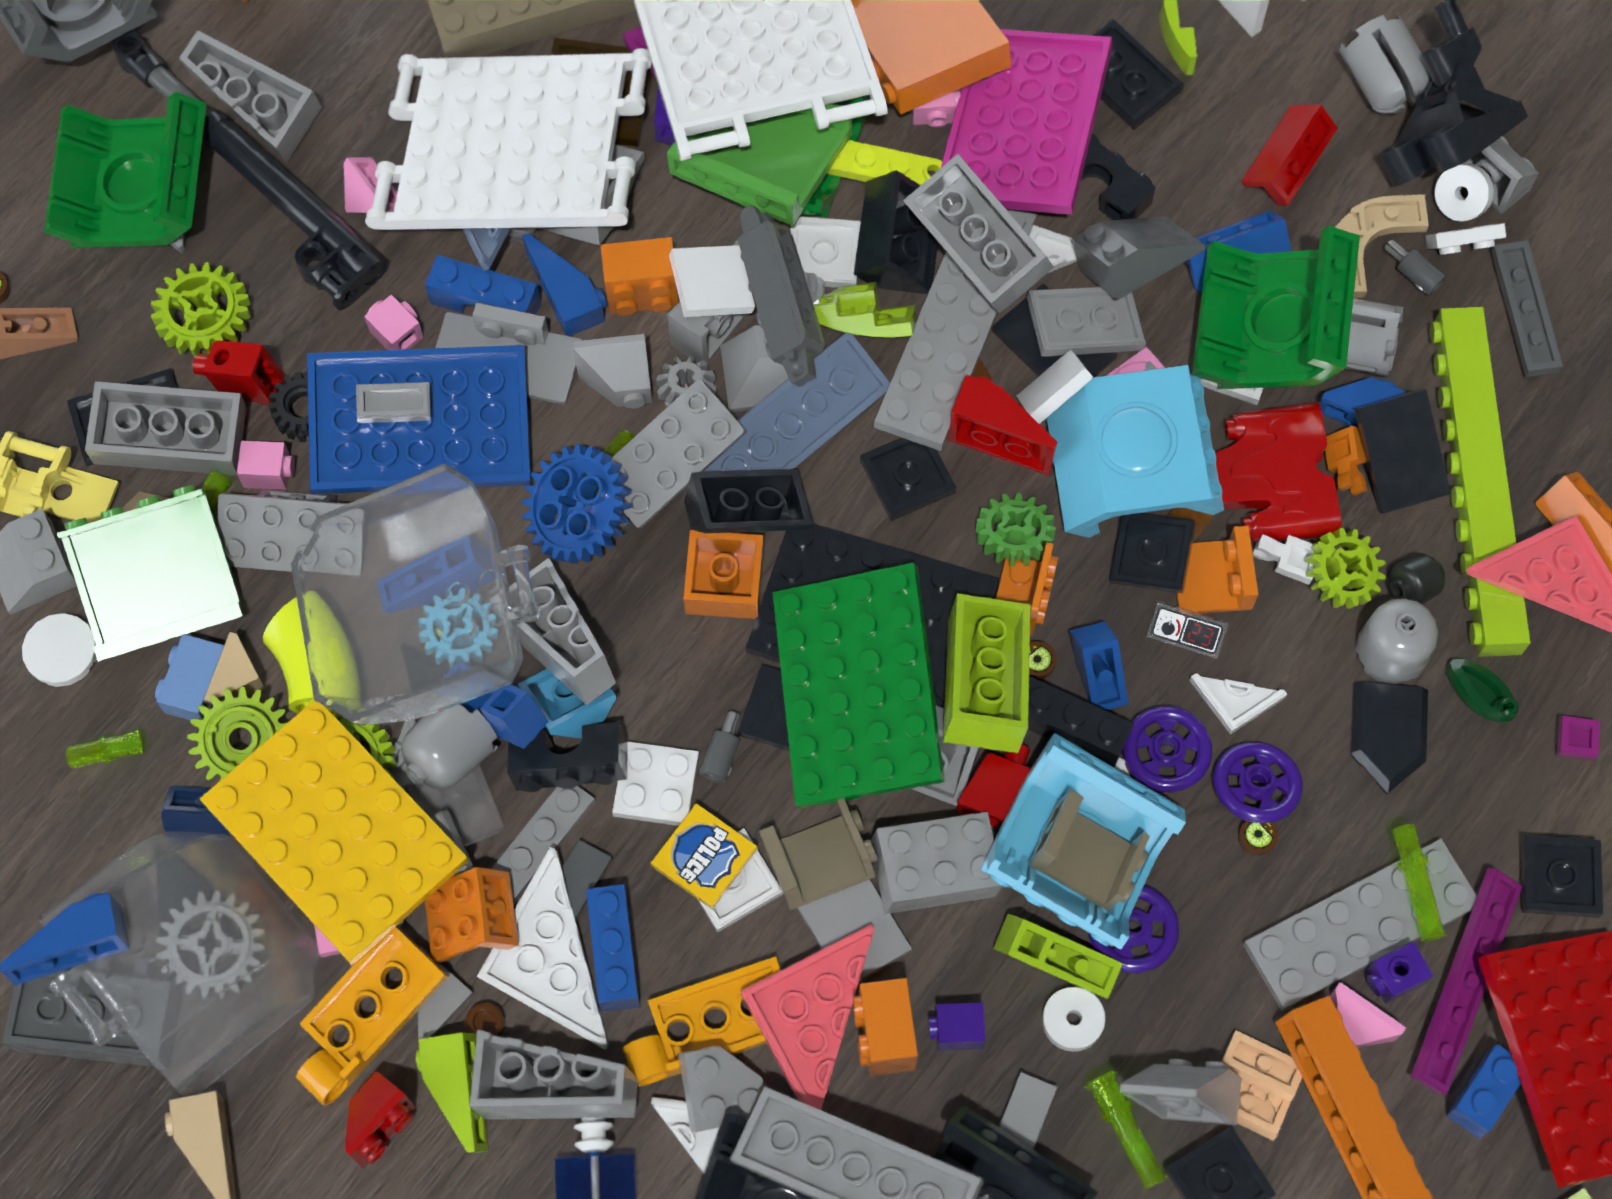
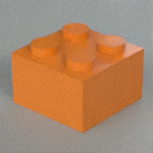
[601,237,679,316]
[683,530,764,619]
[852,978,918,1076]

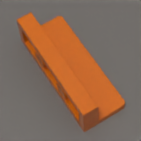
[1535,472,1612,574]

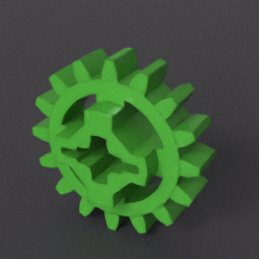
[975,493,1056,567]

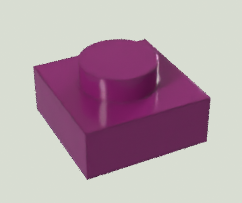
[1557,716,1600,761]

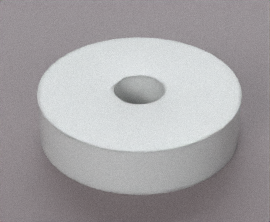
[1435,164,1494,221]
[1042,987,1105,1052]

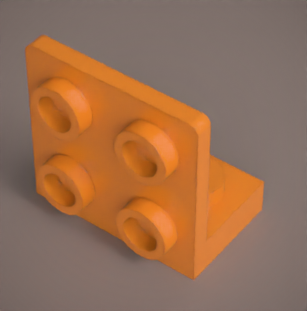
[1176,526,1259,615]
[996,542,1058,636]
[425,867,519,963]

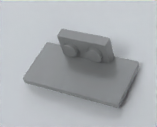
[435,303,581,405]
[611,379,746,528]
[217,490,365,577]

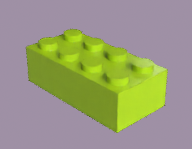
[943,593,1031,753]

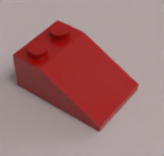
[948,374,1057,476]

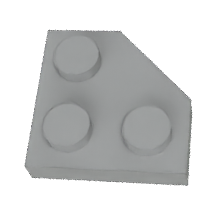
[678,1046,764,1132]

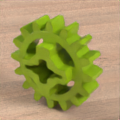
[1306,528,1386,609]

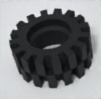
[269,372,309,442]

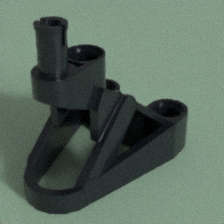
[1379,0,1528,186]

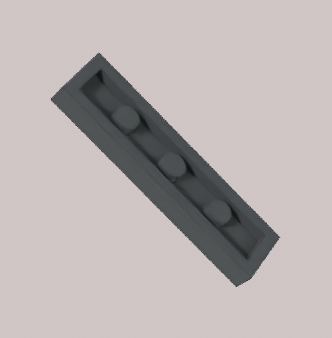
[1491,240,1563,377]

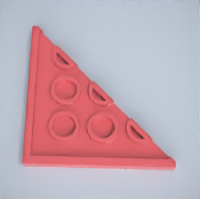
[1466,515,1612,633]
[740,924,874,1110]

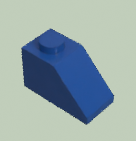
[1319,377,1406,428]
[1070,621,1129,711]

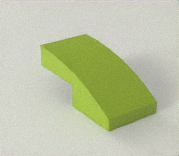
[1159,0,1197,75]

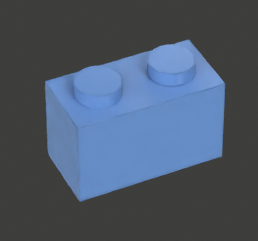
[155,634,224,720]

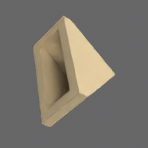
[204,632,265,709]

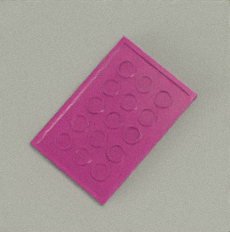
[941,29,1113,215]

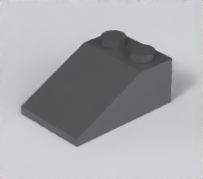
[1071,216,1205,300]

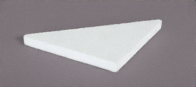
[477,847,609,1049]

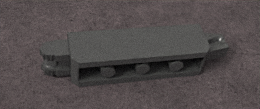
[737,205,825,387]

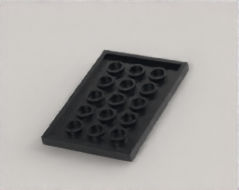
[746,524,1000,708]

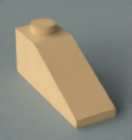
[165,1091,237,1199]

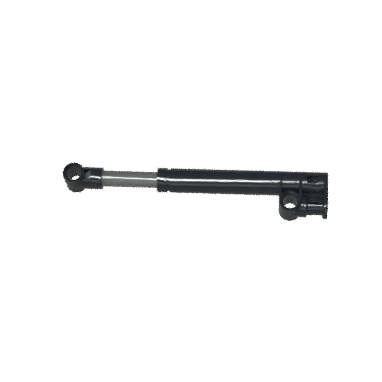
[111,30,388,310]

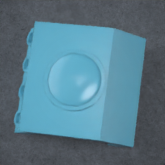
[1047,365,1224,538]
[980,733,1186,949]

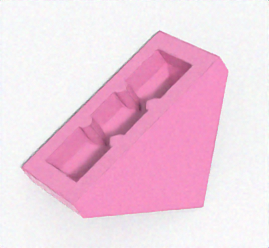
[344,157,398,213]
[1330,982,1406,1047]

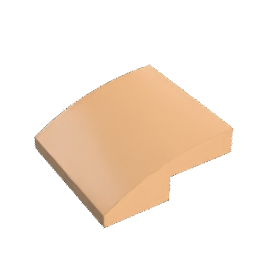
[1221,1030,1302,1141]

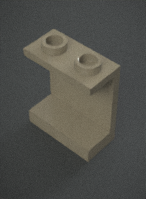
[1028,790,1150,911]
[759,799,877,911]

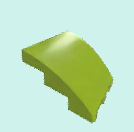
[814,282,917,337]

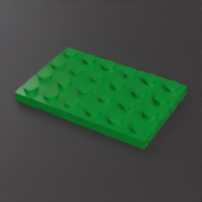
[772,563,945,809]

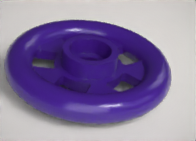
[1123,706,1212,792]
[1213,742,1303,823]
[1088,885,1179,973]

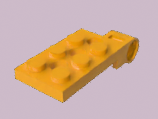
[296,926,449,1106]
[622,956,781,1087]

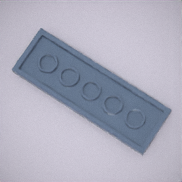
[703,332,890,472]

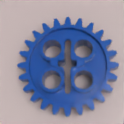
[522,444,632,564]

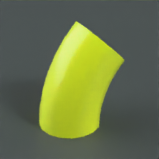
[263,592,360,718]

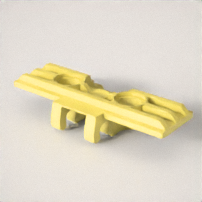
[0,431,120,523]

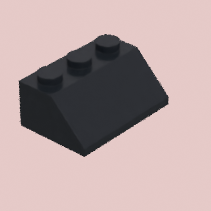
[853,170,938,294]
[684,469,813,534]

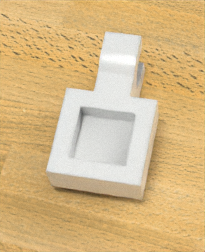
[1253,534,1315,585]

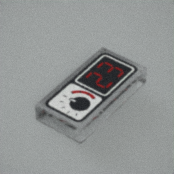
[1146,600,1229,659]

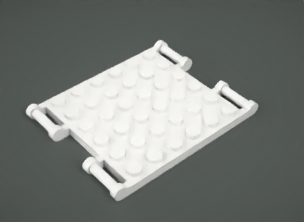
[633,0,887,161]
[365,48,652,230]

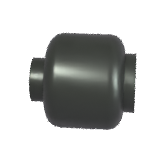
[1390,553,1445,604]

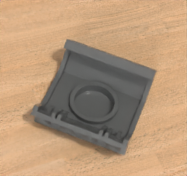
[0,0,158,62]

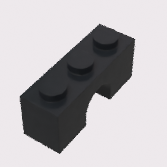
[1081,133,1156,220]
[1028,677,1134,768]
[507,722,627,792]

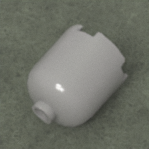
[1355,598,1438,685]
[401,693,498,790]

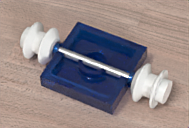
[555,1118,636,1199]

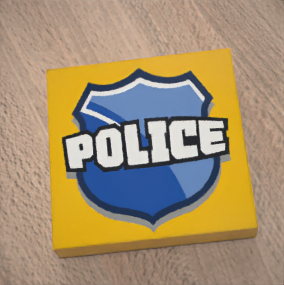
[651,804,758,910]

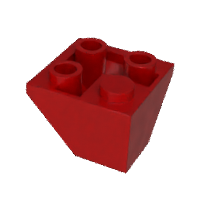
[345,1071,416,1168]

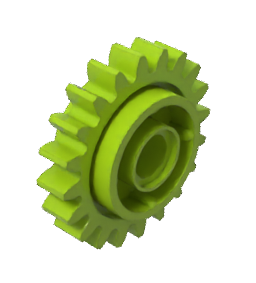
[187,687,287,781]

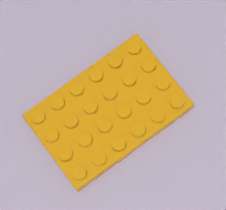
[200,698,469,965]

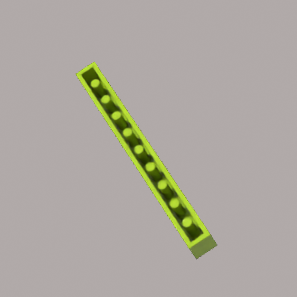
[1429,307,1530,657]

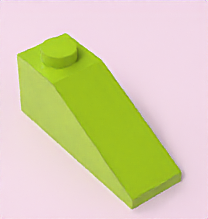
[993,914,1123,999]
[416,1032,489,1153]

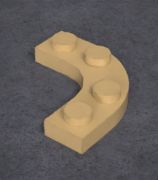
[1335,194,1429,298]

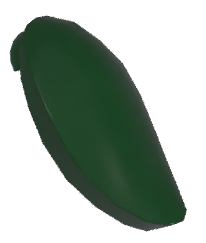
[1445,659,1519,722]

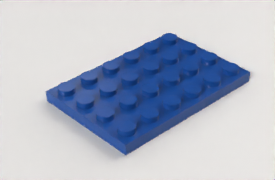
[307,345,531,494]

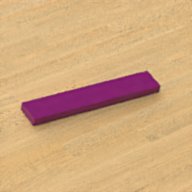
[1411,868,1523,1095]

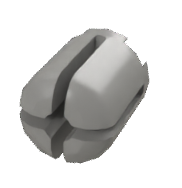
[1339,14,1431,115]
[1346,298,1404,377]

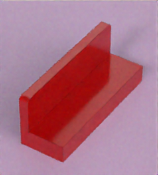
[1241,104,1338,206]

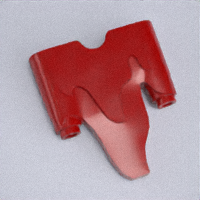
[1215,402,1342,542]

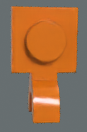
[1325,426,1367,496]

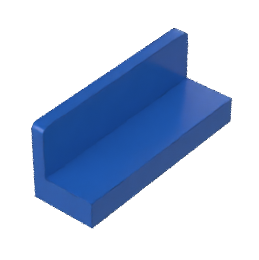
[1185,210,1291,292]

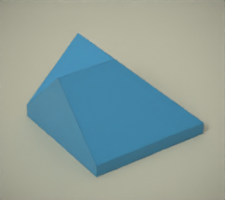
[518,668,617,739]

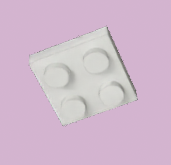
[612,741,699,826]

